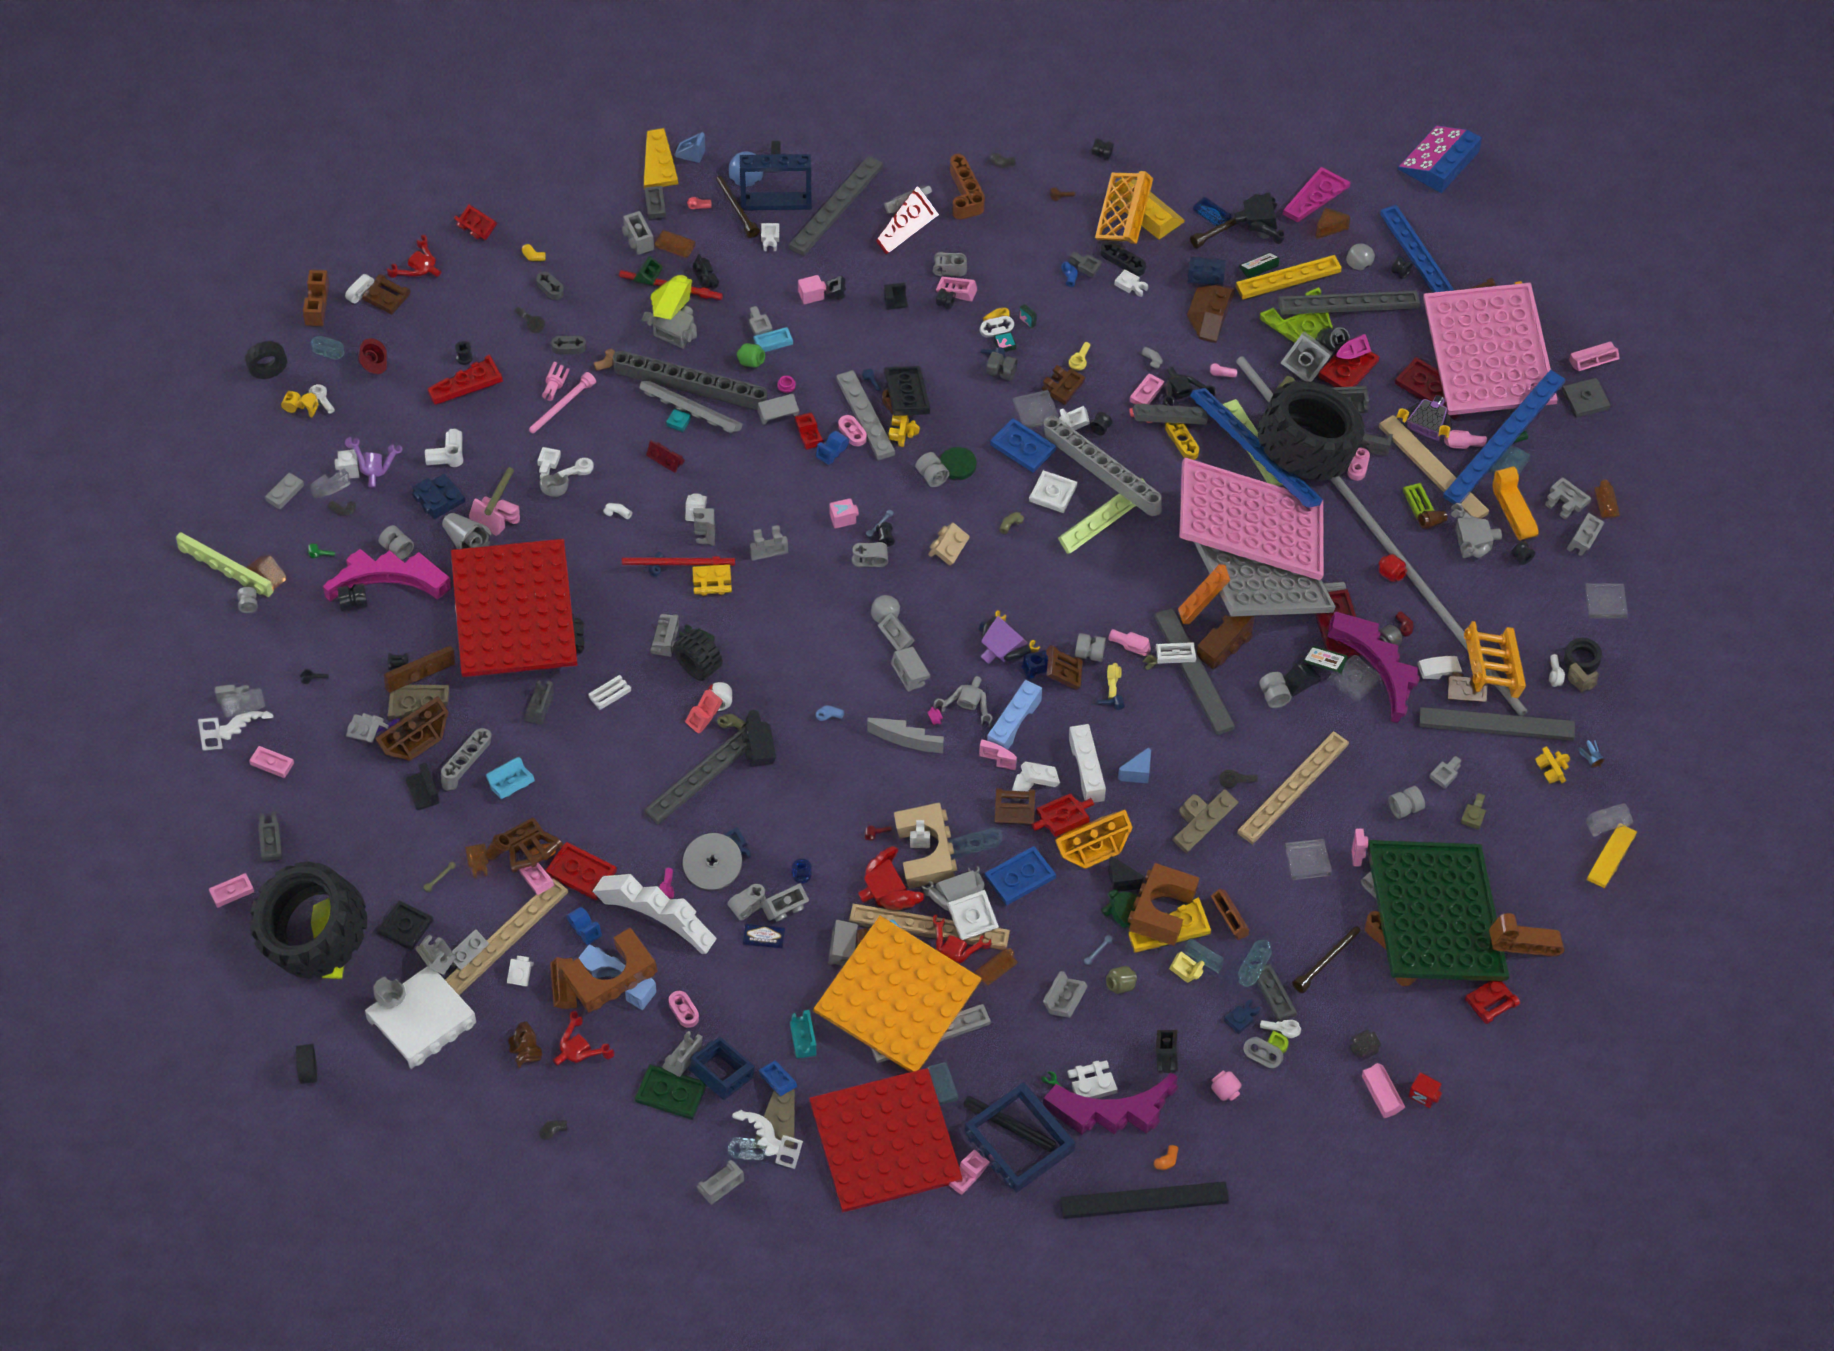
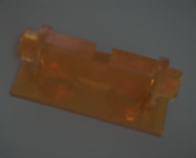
[1594,480,1620,518]
[975,948,1018,985]

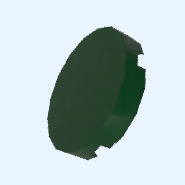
[940,447,977,480]
[1111,892,1138,928]

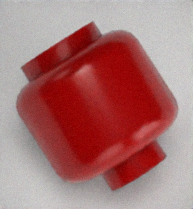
[1378,554,1407,582]

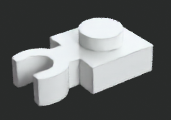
[761,223,779,251]
[1114,270,1148,297]

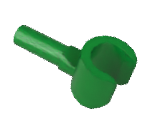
[308,544,335,558]
[1042,1071,1062,1087]

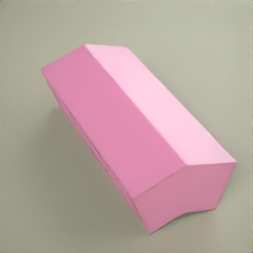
[1569,341,1620,371]
[1362,1063,1406,1118]

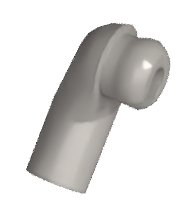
[1141,347,1163,369]

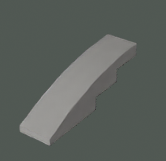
[867,718,944,754]

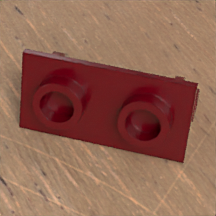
[646,440,685,473]

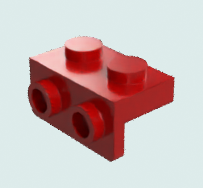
[453,204,498,241]

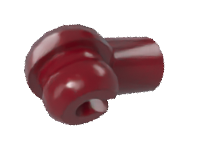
[1395,611,1414,636]

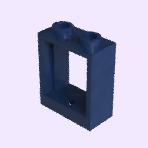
[689,1037,755,1100]

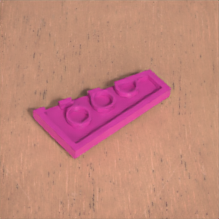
[1283,167,1351,222]

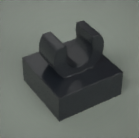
[826,275,846,300]

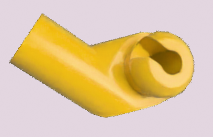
[522,244,546,261]

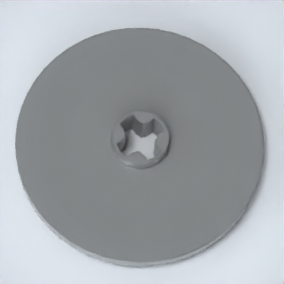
[683,833,742,891]

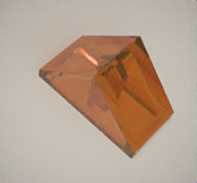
[1315,208,1350,239]
[247,555,287,590]

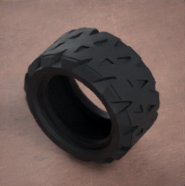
[1258,381,1365,480]
[250,861,367,978]

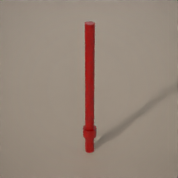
[619,270,723,300]
[621,556,735,566]

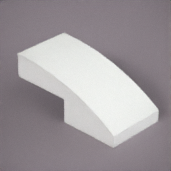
[1417,656,1462,680]

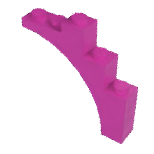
[323,549,451,601]

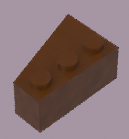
[1197,615,1255,669]

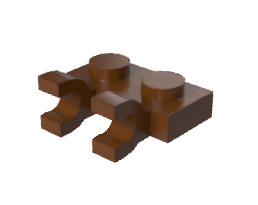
[1042,365,1086,405]

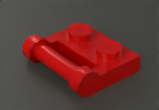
[1465,981,1520,1024]

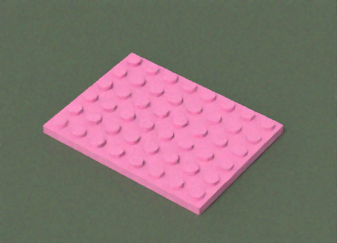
[1423,283,1558,415]
[1179,458,1324,581]

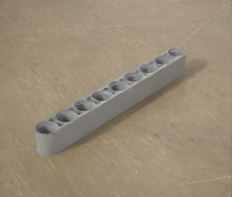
[1044,416,1162,516]

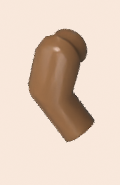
[594,349,615,371]

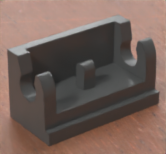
[1332,386,1369,413]
[1359,433,1393,457]
[524,680,554,725]

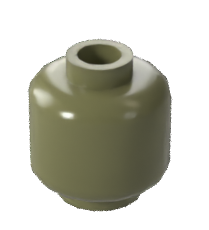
[1106,966,1137,994]

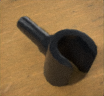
[300,669,329,684]

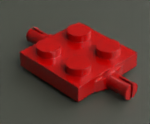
[1031,793,1094,837]

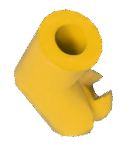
[983,308,1010,321]

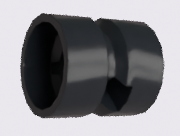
[1317,327,1350,351]
[337,583,368,611]

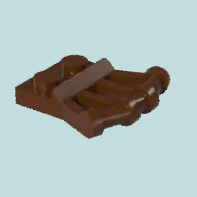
[504,817,563,872]

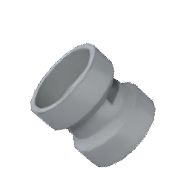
[237,587,258,613]

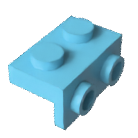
[486,757,535,799]

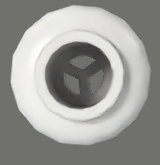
[708,682,732,711]

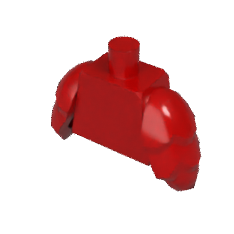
[858,846,924,911]

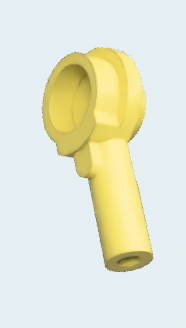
[1068,342,1091,371]
[1107,663,1122,699]

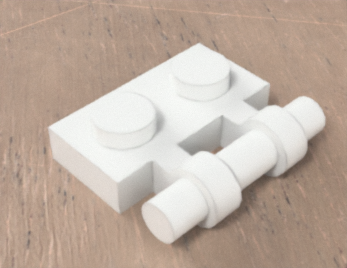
[1067,1060,1117,1099]

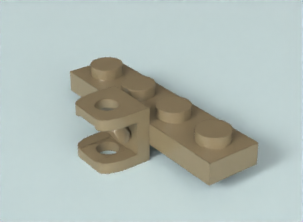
[1172,789,1239,854]

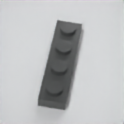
[1132,404,1208,425]

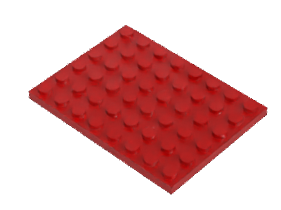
[451,539,578,677]

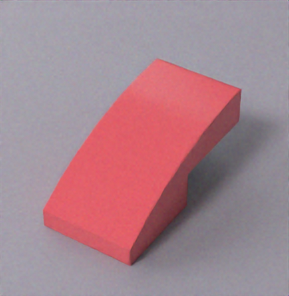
[685,690,723,734]

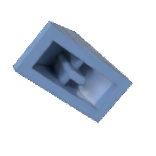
[674,132,705,163]
[1118,747,1151,784]

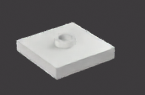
[1029,470,1077,513]
[947,890,999,940]

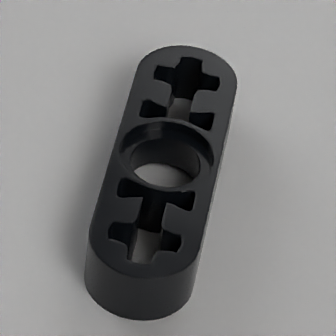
[1100,241,1146,276]

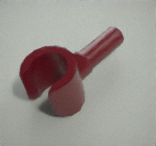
[865,825,892,841]

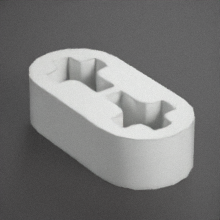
[345,274,374,304]
[980,316,1014,338]

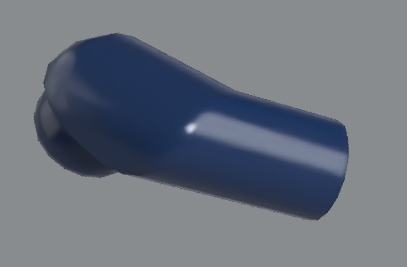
[647,551,665,577]

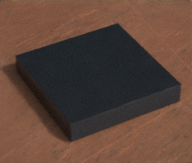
[377,900,433,951]

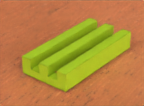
[1403,483,1434,519]

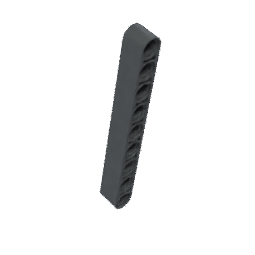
[613,351,767,410]

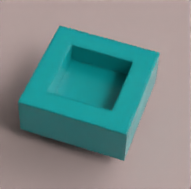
[666,409,691,432]

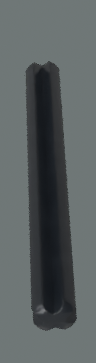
[964,1096,1056,1152]

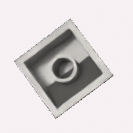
[1281,331,1333,382]

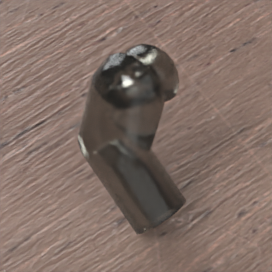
[990,153,1016,168]
[328,500,356,516]
[539,1120,567,1140]

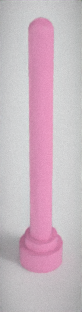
[529,372,596,433]

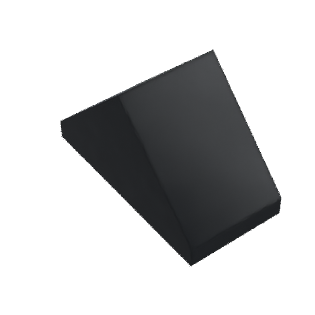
[1284,663,1321,697]
[1108,856,1144,892]

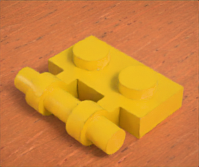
[692,565,732,596]

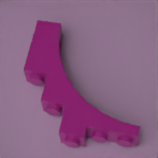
[1327,612,1420,723]
[1043,1073,1178,1135]

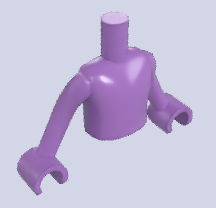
[345,437,402,488]

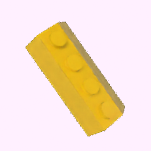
[1111,178,1185,240]

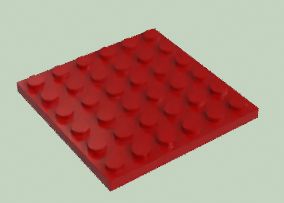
[809,1068,963,1213]

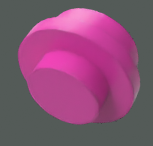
[777,376,796,393]
[927,707,943,725]

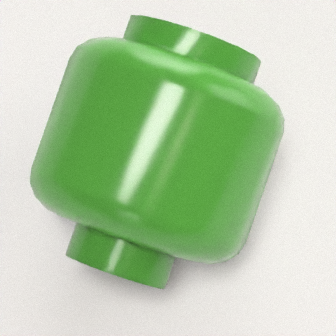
[737,343,765,368]

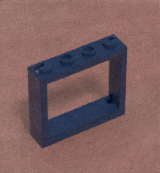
[740,154,812,210]
[965,1082,1076,1193]

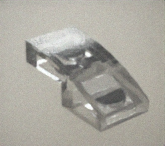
[310,469,351,498]
[220,687,265,717]

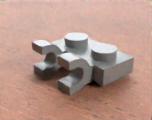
[1545,477,1591,519]
[750,525,788,561]

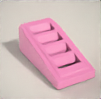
[936,277,977,302]

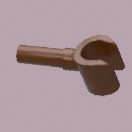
[1049,187,1075,201]

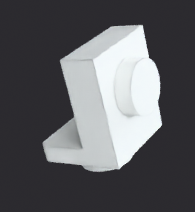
[1059,406,1090,430]
[685,494,707,521]
[507,955,534,986]

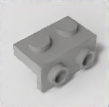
[346,713,389,743]
[1043,971,1088,1018]

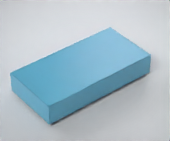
[753,327,793,352]

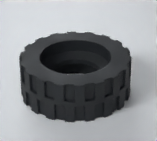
[245,341,288,379]

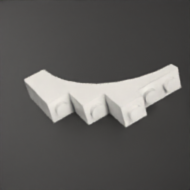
[593,874,717,954]

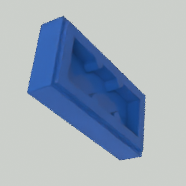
[758,1060,797,1097]

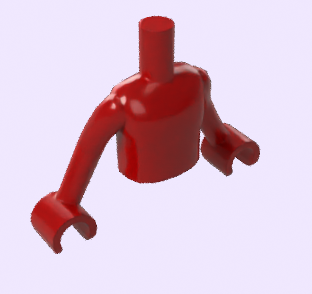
[387,235,441,278]
[933,914,992,964]
[553,1011,614,1066]

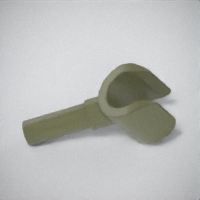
[1142,655,1158,670]

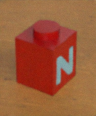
[1408,1072,1443,1108]

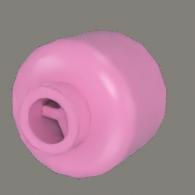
[1211,1070,1242,1101]

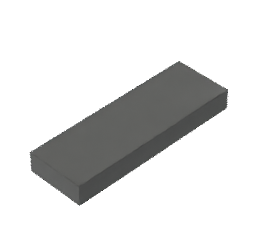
[1252,964,1297,1022]

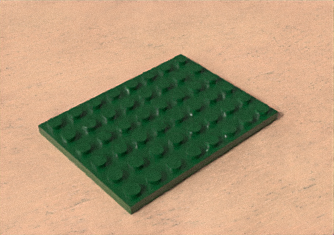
[1367,840,1509,981]

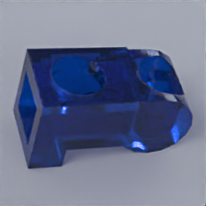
[1022,650,1060,679]

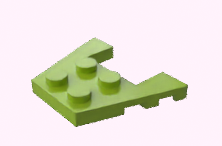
[1259,287,1333,343]

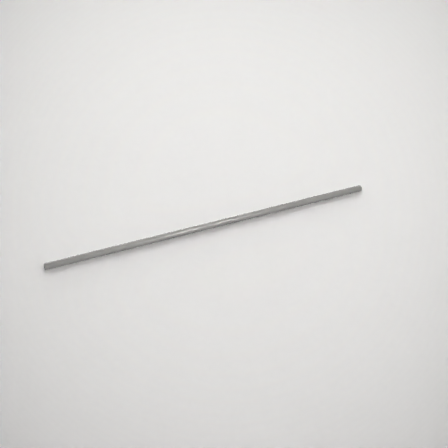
[1236,356,1527,716]

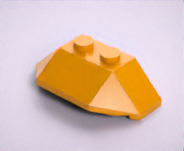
[1055,809,1133,869]

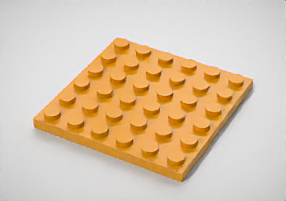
[813,915,982,1072]

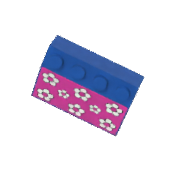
[1398,125,1482,193]

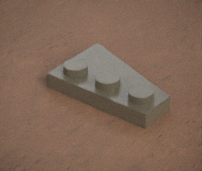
[388,685,449,721]
[753,1089,795,1149]

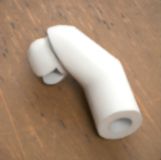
[603,503,632,519]

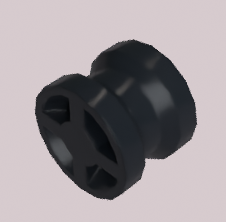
[1391,256,1413,278]
[936,288,956,309]
[1090,412,1113,435]
[1511,541,1535,565]

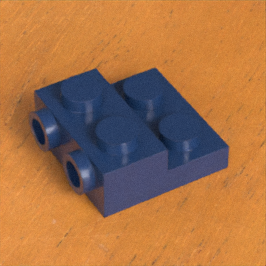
[1188,257,1226,286]
[412,473,465,519]

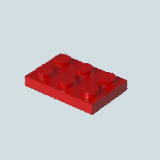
[1318,352,1380,387]
[545,842,617,900]

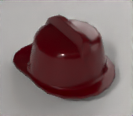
[358,338,387,374]

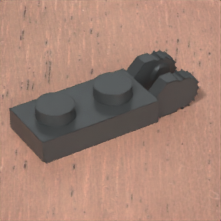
[258,811,282,862]

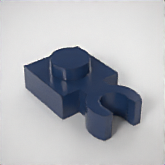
[723,827,751,859]
[1224,999,1260,1034]

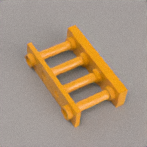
[1464,621,1526,698]

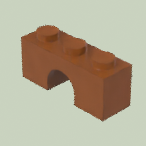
[303,270,330,326]

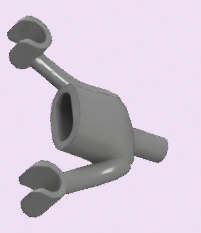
[934,676,993,727]

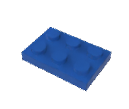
[990,418,1056,473]
[984,846,1056,906]

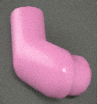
[1210,363,1237,378]

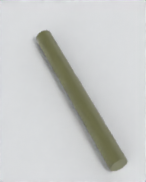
[484,467,514,516]

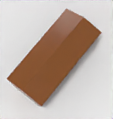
[1211,888,1249,940]
[550,957,577,1009]

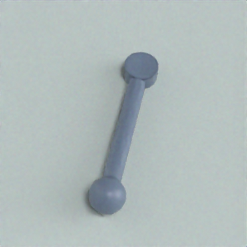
[866,510,893,538]
[1084,935,1112,965]

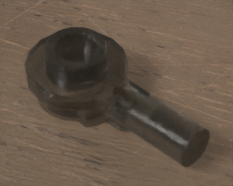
[515,306,545,333]
[1219,769,1258,788]

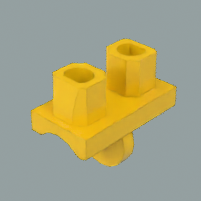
[889,415,920,447]
[1535,746,1570,784]

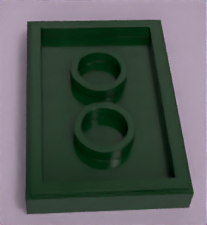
[635,1064,707,1120]

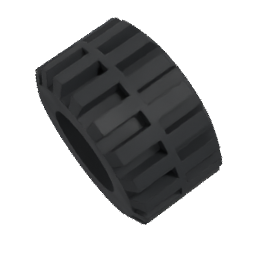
[673,629,723,681]

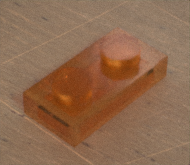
[655,230,695,258]

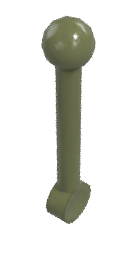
[424,862,456,892]

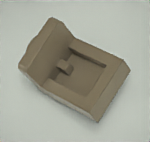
[1567,663,1599,693]

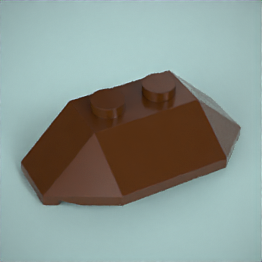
[1187,284,1236,343]
[375,696,449,761]

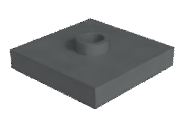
[1562,378,1611,418]

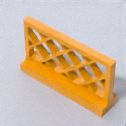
[1095,171,1153,244]

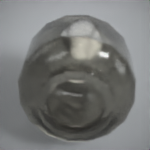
[1349,1029,1381,1060]

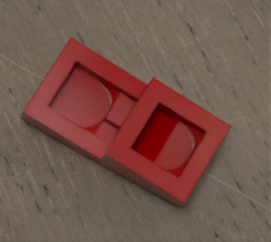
[794,412,823,450]

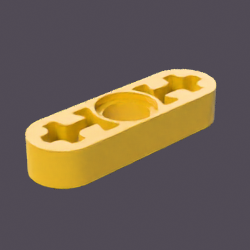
[1165,422,1199,460]

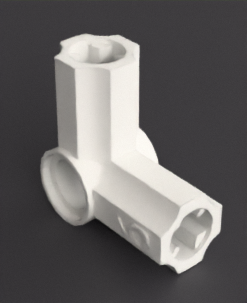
[425,429,463,467]

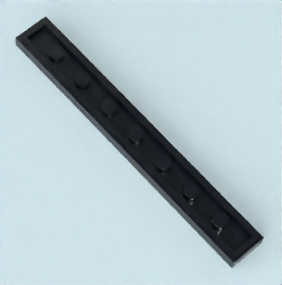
[1061,1181,1229,1219]

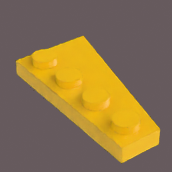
[644,128,678,190]
[1128,897,1211,953]

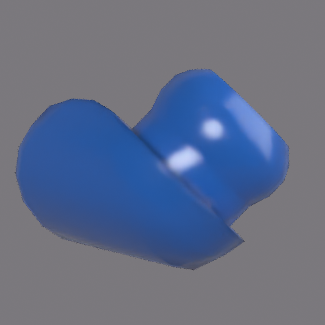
[1061,262,1078,287]

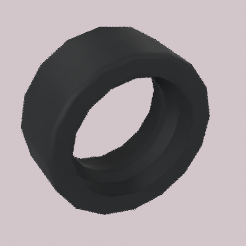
[1564,637,1602,675]
[296,1044,317,1084]

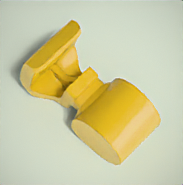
[281,391,319,418]

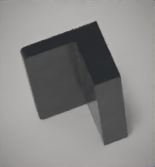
[406,763,440,810]

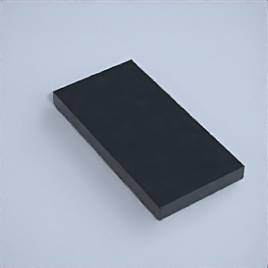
[884,366,930,416]

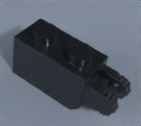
[742,710,776,767]
[1156,1030,1179,1074]

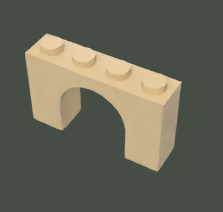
[894,803,958,889]

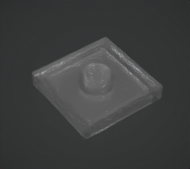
[1013,390,1059,428]
[1585,583,1628,618]
[1328,654,1382,703]
[1285,838,1332,880]

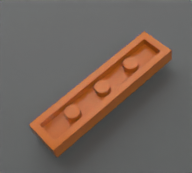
[1178,564,1230,625]

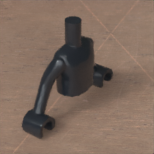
[1162,367,1216,406]

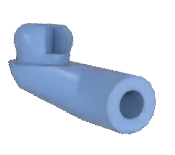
[816,705,844,721]

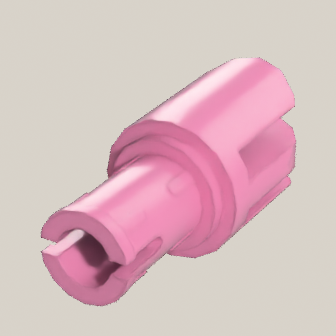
[542,362,570,401]
[1444,430,1487,449]
[481,496,520,524]
[1109,629,1151,656]

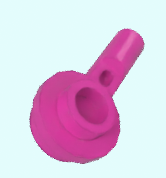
[659,868,674,899]

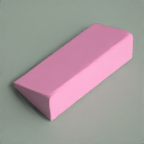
[469,498,505,536]

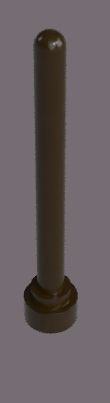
[716,176,760,238]
[1190,217,1238,249]
[1292,926,1361,993]

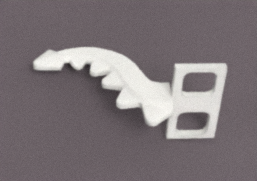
[198,711,273,750]
[732,1110,803,1169]

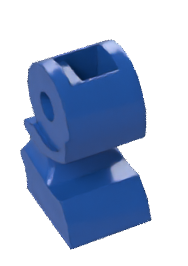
[816,431,849,465]
[566,907,602,945]

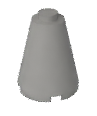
[442,513,491,549]

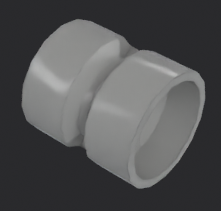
[915,452,949,487]
[378,525,414,560]
[1075,633,1106,662]
[1259,672,1292,708]
[1388,786,1425,819]

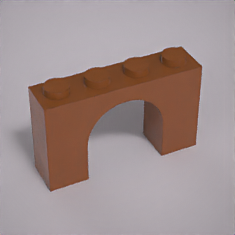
[1128,863,1200,946]
[561,927,658,1013]

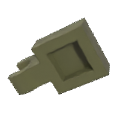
[1461,793,1486,830]

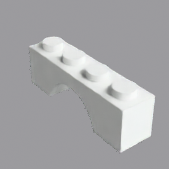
[1069,724,1106,803]

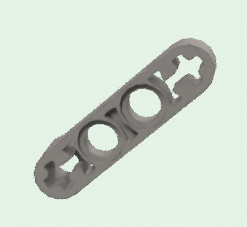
[441,728,491,791]

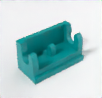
[790,1010,816,1059]

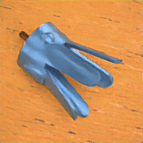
[1578,740,1605,768]

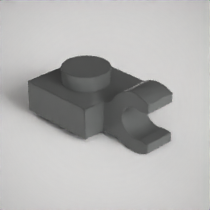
[1069,252,1102,278]

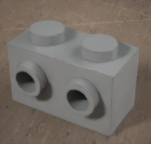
[622,211,654,255]
[760,883,809,922]

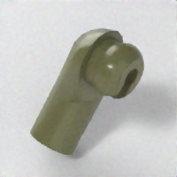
[999,512,1024,534]
[717,714,746,730]

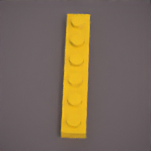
[1235,255,1342,300]

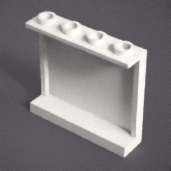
[365,966,476,1069]

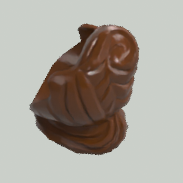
[508,1021,543,1068]

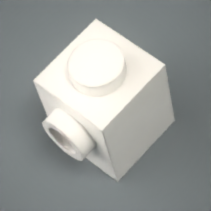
[335,450,360,479]

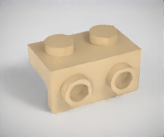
[928,523,970,566]

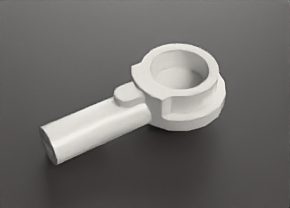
[309,384,334,414]
[558,458,594,477]
[1549,654,1565,687]
[1260,1020,1301,1038]

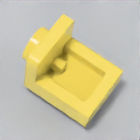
[1169,951,1205,983]

